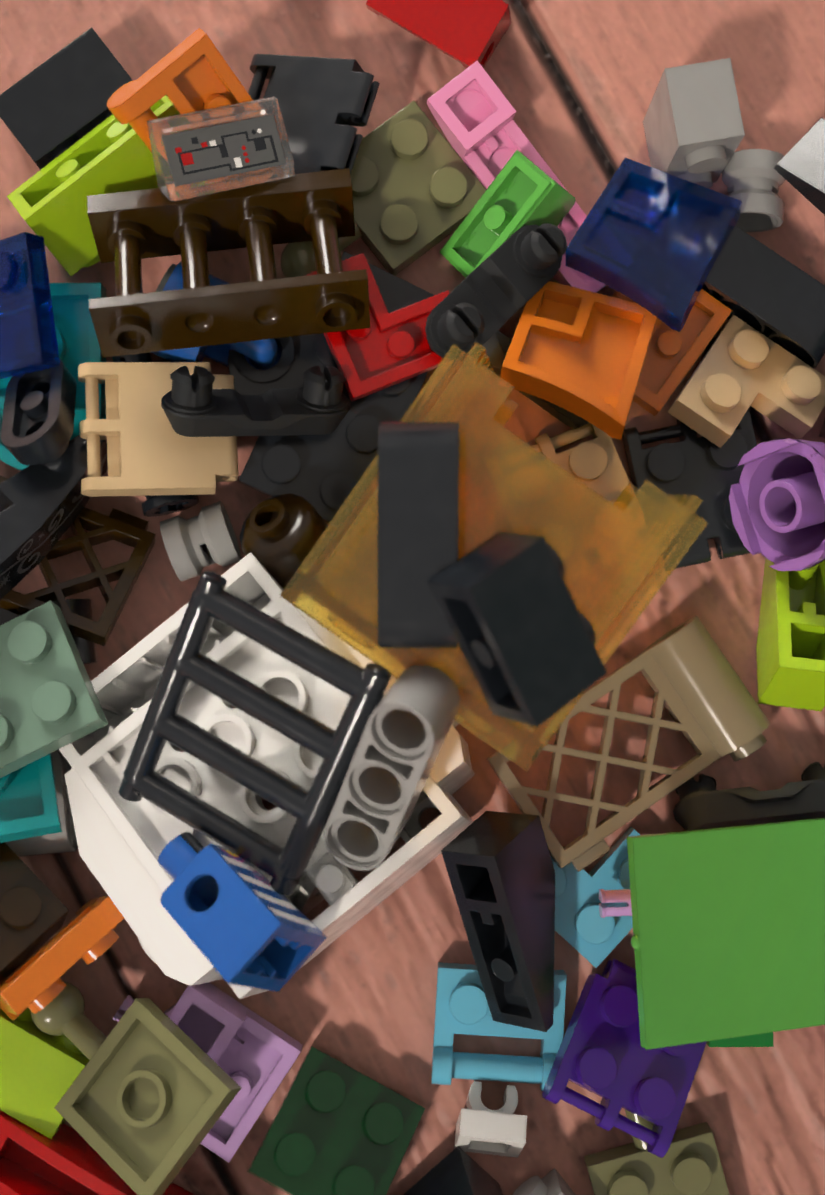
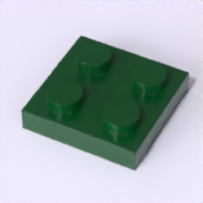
[247,1047,425,1195]

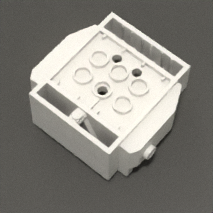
[59,552,475,999]

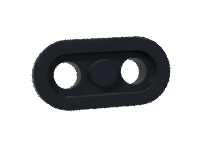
[0,356,77,465]

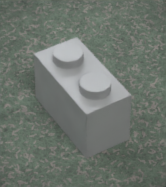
[643,58,745,196]

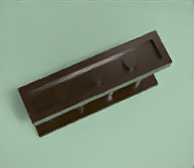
[87,168,371,357]

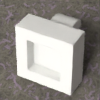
[454,1081,527,1158]

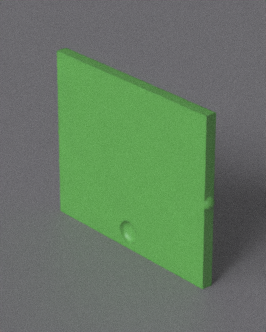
[627,818,825,1050]

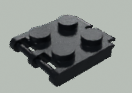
[236,54,380,180]
[622,409,757,571]

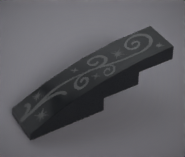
[0,435,108,600]

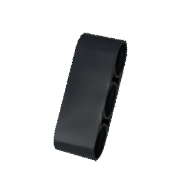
[666,212,825,368]
[377,422,459,649]

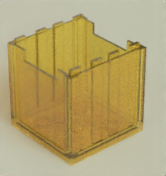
[280,342,708,771]

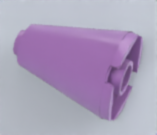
[729,438,825,571]

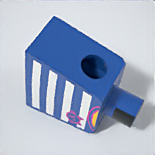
[158,832,327,992]

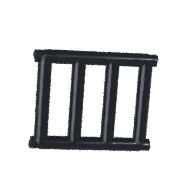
[118,571,392,895]

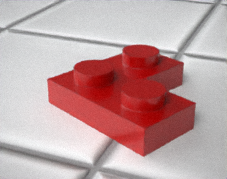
[304,252,452,402]

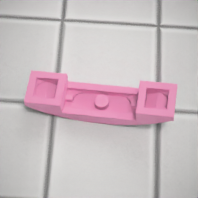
[426,61,633,293]

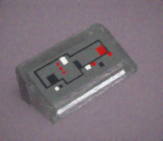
[147,96,295,201]

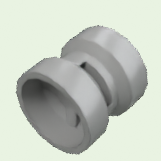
[719,149,786,232]
[160,501,242,581]

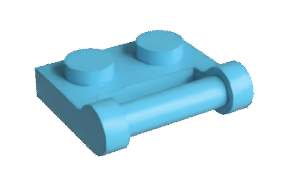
[431,962,567,1091]

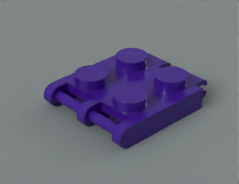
[542,959,707,1158]

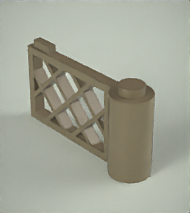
[486,616,770,872]

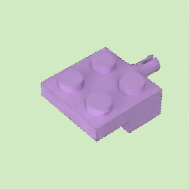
[113,982,303,1163]

